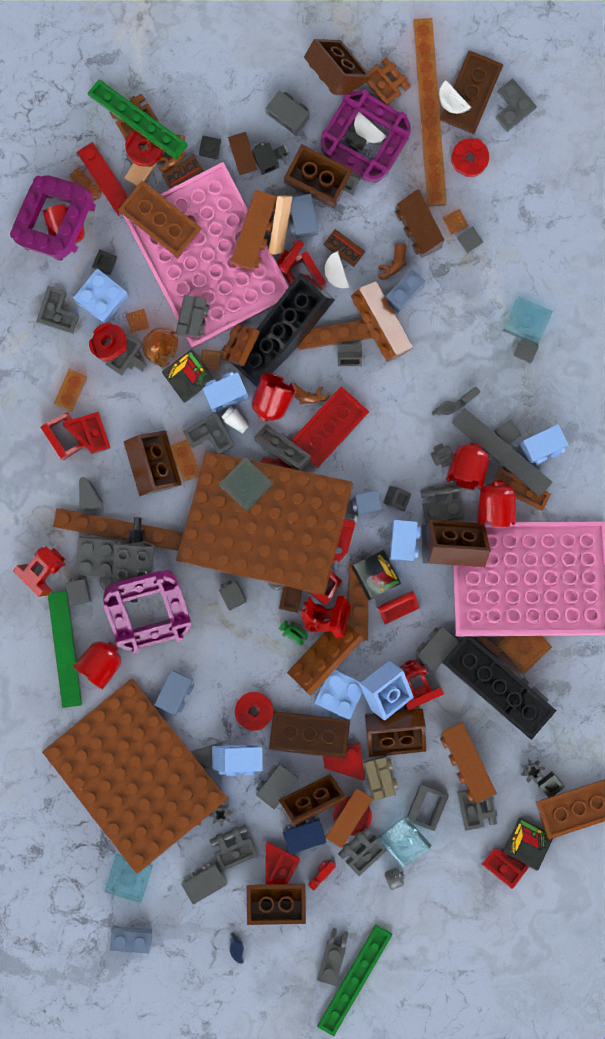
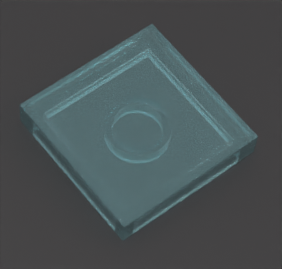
[503,296,553,346]
[219,457,273,512]
[378,816,432,867]
[104,854,153,903]

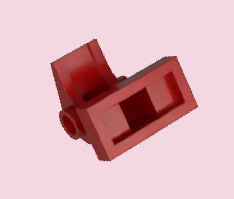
[333,519,356,563]
[13,546,66,597]
[301,595,351,638]
[400,659,444,710]

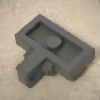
[105,333,147,376]

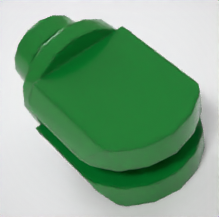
[278,620,308,646]

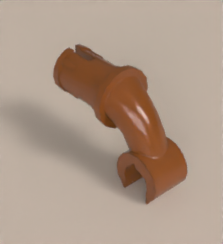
[158,135,186,173]
[377,244,407,280]
[293,382,329,405]

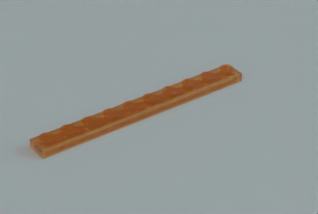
[413,18,447,207]

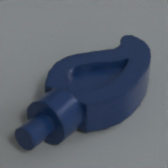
[230,932,244,964]

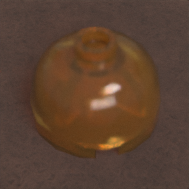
[142,327,178,367]

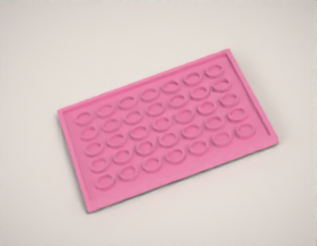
[122,162,289,349]
[453,522,605,636]

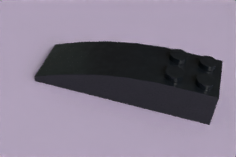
[231,273,335,387]
[442,636,557,740]

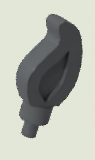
[432,400,461,415]

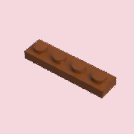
[298,320,373,351]
[349,564,368,641]

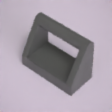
[79,477,104,510]
[406,783,449,831]

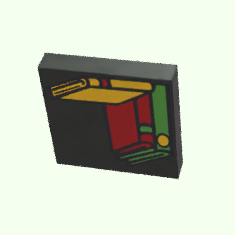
[162,349,215,403]
[351,550,401,600]
[503,817,553,871]

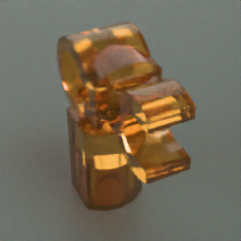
[69,168,102,202]

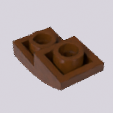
[228,132,258,175]

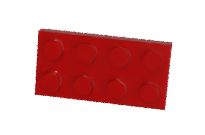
[291,386,369,468]

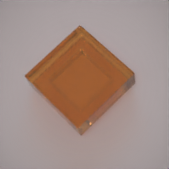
[442,209,468,235]
[126,309,150,333]
[201,349,221,371]

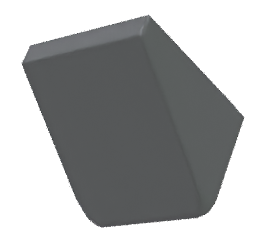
[383,486,411,512]

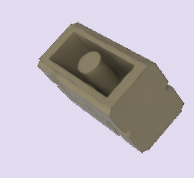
[363,756,398,801]

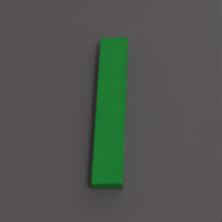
[87,79,188,160]
[48,591,82,708]
[317,924,393,1037]

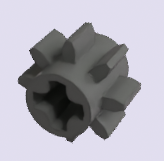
[430,443,453,468]
[521,759,545,783]
[209,804,233,826]

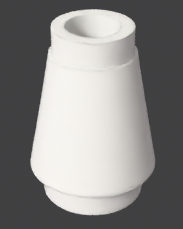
[221,406,250,433]

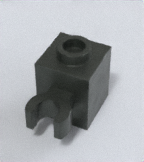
[252,142,288,175]

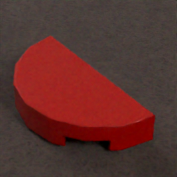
[277,240,304,273]

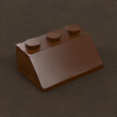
[304,39,371,95]
[284,144,352,209]
[395,189,445,258]
[123,430,182,496]
[426,520,491,567]
[365,709,426,757]
[279,774,346,827]
[246,884,306,925]

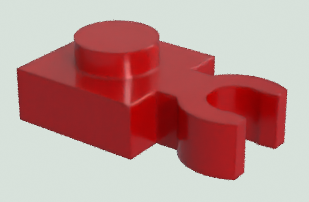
[308,859,336,891]

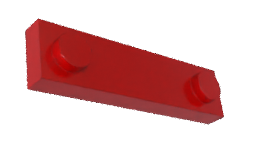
[77,142,128,216]

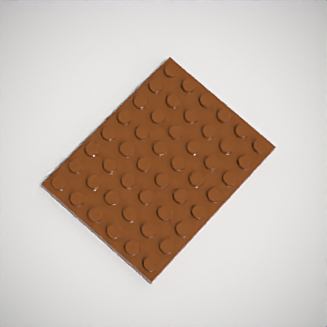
[176,451,354,595]
[42,678,228,874]

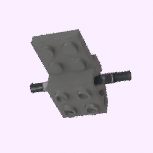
[77,517,155,603]

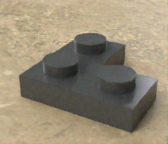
[495,78,537,132]
[36,286,79,334]
[183,412,235,455]

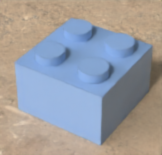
[73,269,129,324]
[202,372,248,413]
[519,424,568,466]
[389,520,421,562]
[360,661,414,720]
[314,670,363,720]
[212,745,262,776]

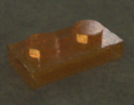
[54,369,87,412]
[169,439,201,482]

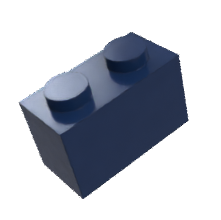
[283,816,327,854]

